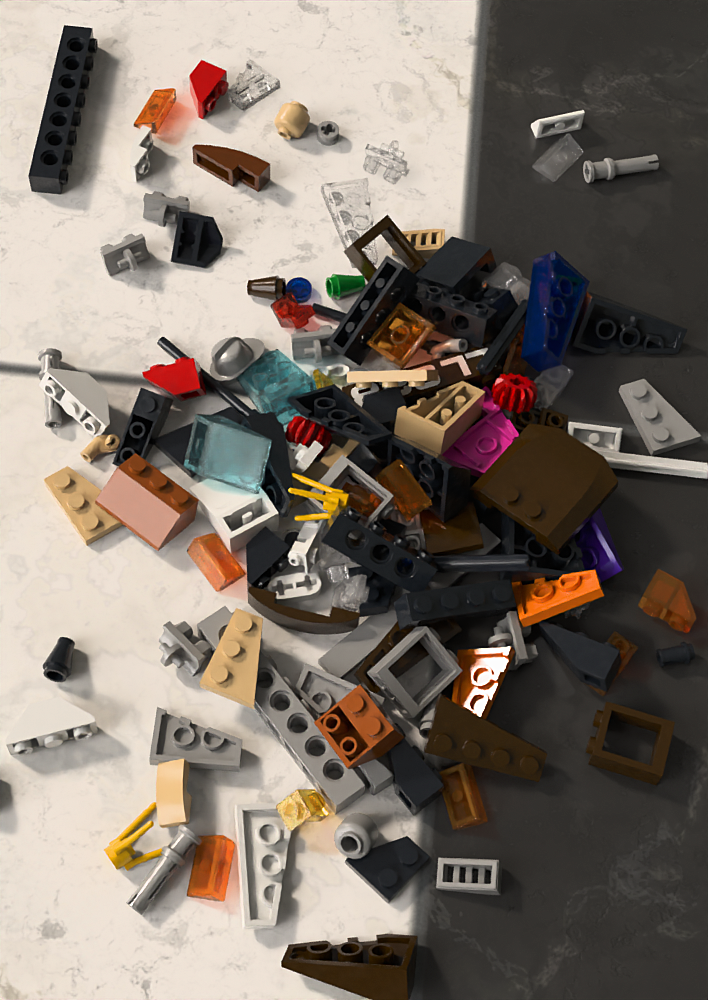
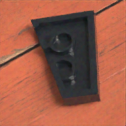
[153,407,244,478]

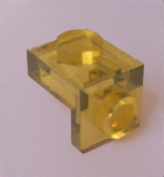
[276,789,329,831]

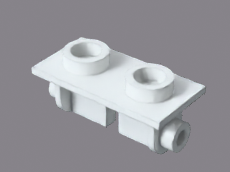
[288,519,326,574]

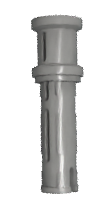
[583,154,659,183]
[38,348,62,429]
[126,824,202,915]

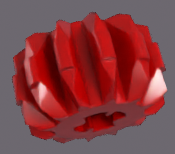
[492,373,538,414]
[285,416,332,457]

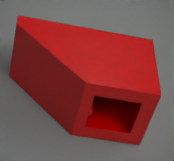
[189,60,229,119]
[142,357,207,402]

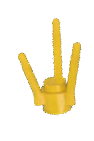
[288,473,349,521]
[104,802,162,871]

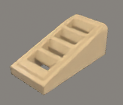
[392,229,445,259]

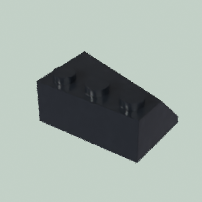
[386,436,471,523]
[500,511,586,585]

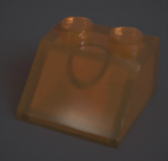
[366,303,436,370]

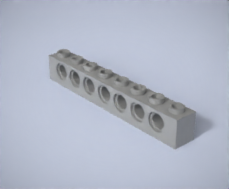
[197,606,366,815]

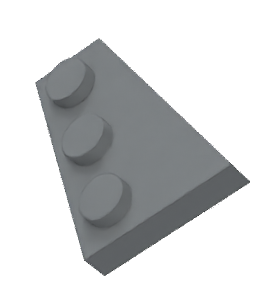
[619,379,701,456]
[295,663,387,715]
[149,707,242,772]

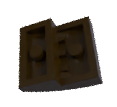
[419,501,484,556]

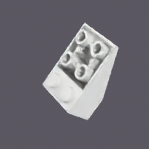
[189,463,279,554]

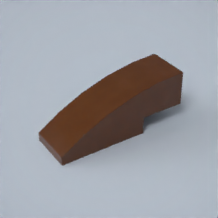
[192,144,270,192]

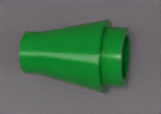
[325,274,365,300]

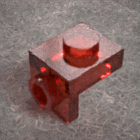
[270,293,316,329]

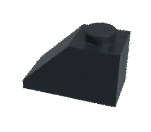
[348,442,388,485]

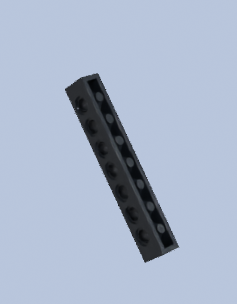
[28,25,98,195]

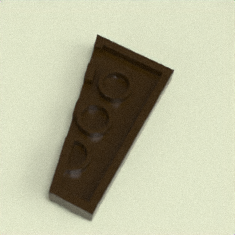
[354,585,462,694]
[424,693,547,782]

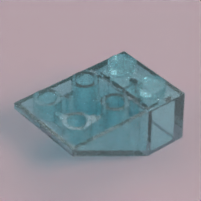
[236,349,317,426]
[184,414,272,494]

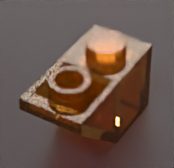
[638,569,696,634]

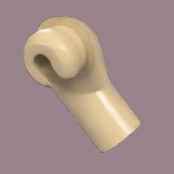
[80,434,121,462]

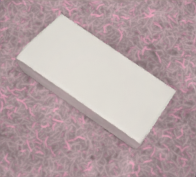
[531,110,585,138]
[566,422,622,453]

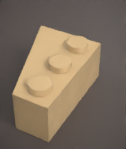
[394,381,485,455]

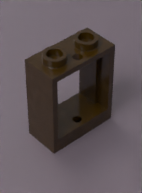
[344,215,427,282]
[585,701,675,785]

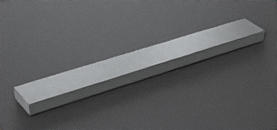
[318,523,501,679]

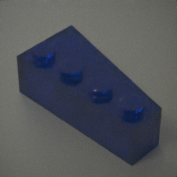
[521,251,590,372]

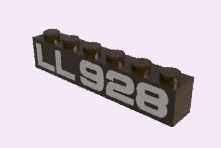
[342,343,502,408]

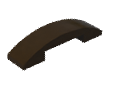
[247,586,360,635]

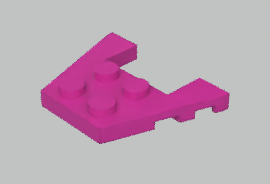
[442,386,519,478]

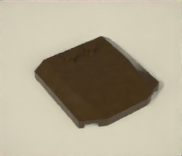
[469,423,618,555]

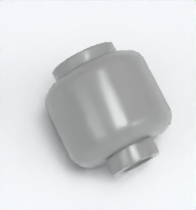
[334,813,378,859]

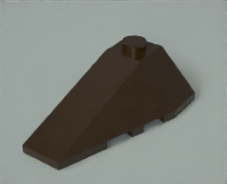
[281,934,418,1000]

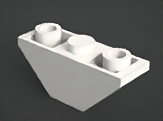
[39,368,110,437]
[5,697,98,755]

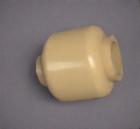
[274,101,310,140]

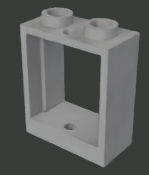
[306,454,395,539]
[367,626,463,718]

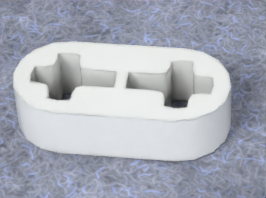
[268,572,321,605]

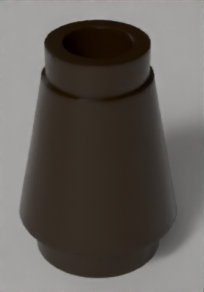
[247,275,286,301]

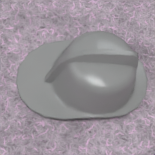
[210,336,265,382]

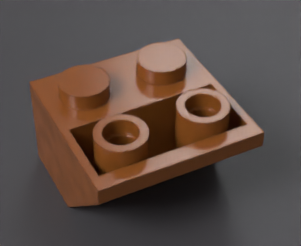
[314,684,405,769]

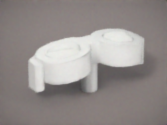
[310,363,349,381]

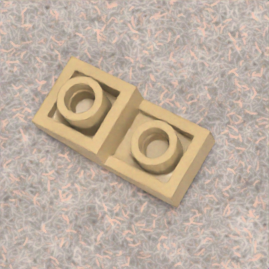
[156,759,192,828]

